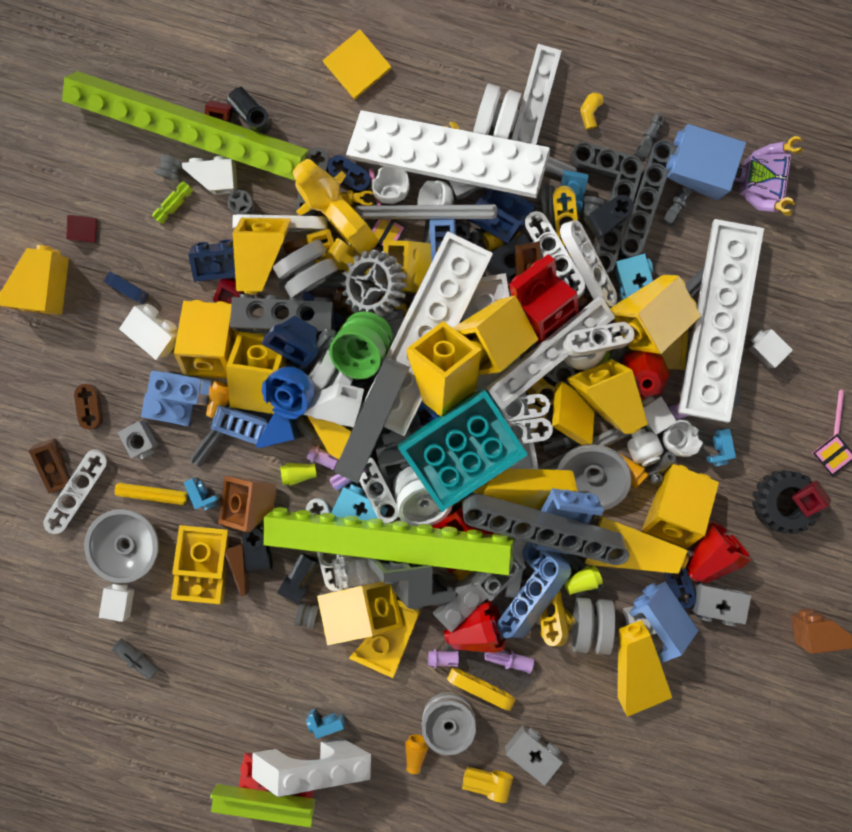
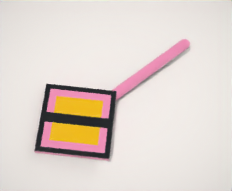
[369,168,407,248]
[812,390,852,477]

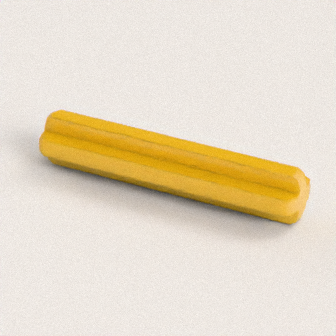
[115,483,188,505]

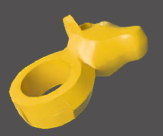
[293,159,379,256]

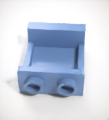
[147,371,214,405]
[533,488,604,555]
[629,582,699,663]

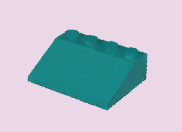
[398,387,528,512]

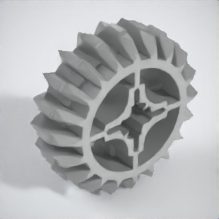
[341,250,408,318]

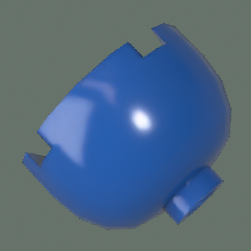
[262,367,315,419]

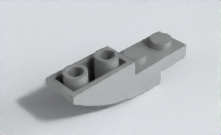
[433,552,526,632]

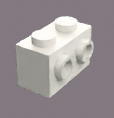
[119,304,178,360]

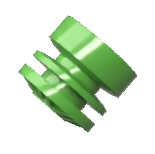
[329,311,394,379]

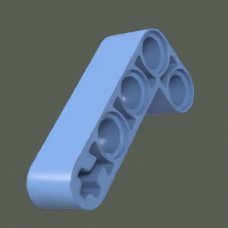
[497,542,571,638]

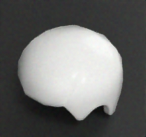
[372,166,409,205]
[417,180,454,205]
[663,419,703,457]

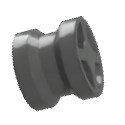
[155,155,184,183]
[228,190,255,215]
[579,196,608,219]
[294,602,319,630]

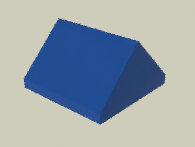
[255,413,300,448]

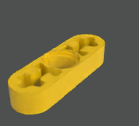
[553,186,578,258]
[539,585,569,647]
[447,667,516,711]

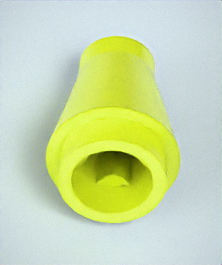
[280,463,317,487]
[564,566,603,595]

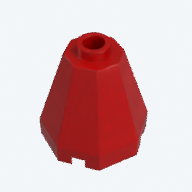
[621,350,670,401]
[687,520,751,583]
[444,599,506,653]

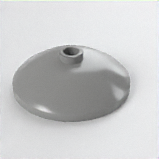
[557,445,631,510]
[84,509,159,583]

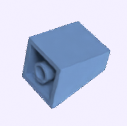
[666,124,746,201]

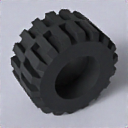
[752,470,821,534]

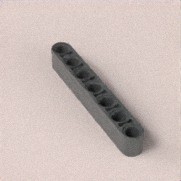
[462,493,629,565]

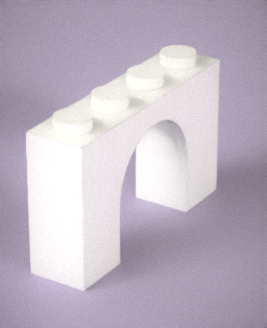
[252,738,371,797]

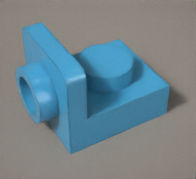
[557,170,588,212]
[706,428,736,466]
[183,477,222,511]
[306,709,346,739]

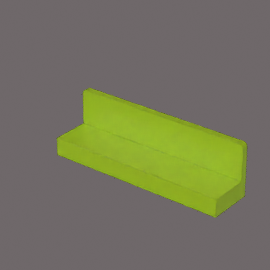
[210,784,316,828]

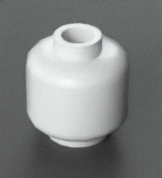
[627,429,664,467]

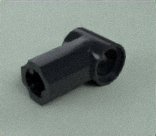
[226,86,272,135]
[277,553,320,605]

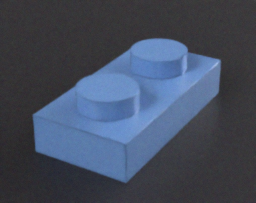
[141,393,195,426]

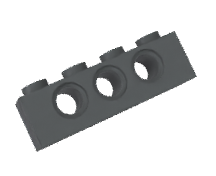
[230,294,335,336]

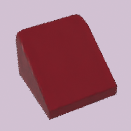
[205,101,233,123]
[66,215,97,243]
[212,278,244,304]
[792,480,831,517]

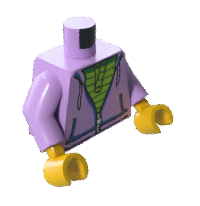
[734,136,803,216]

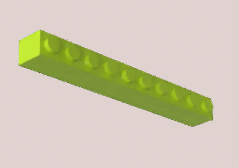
[62,71,308,181]
[264,507,514,575]

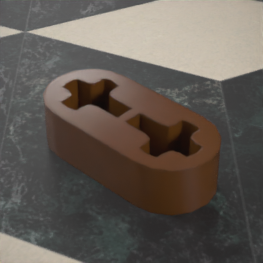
[74,384,103,429]

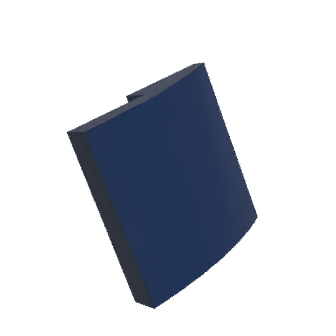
[467,188,536,244]

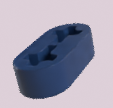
[328,155,371,193]
[103,271,150,305]
[664,568,696,609]

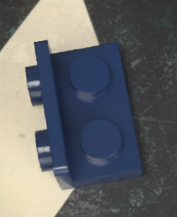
[188,239,236,282]

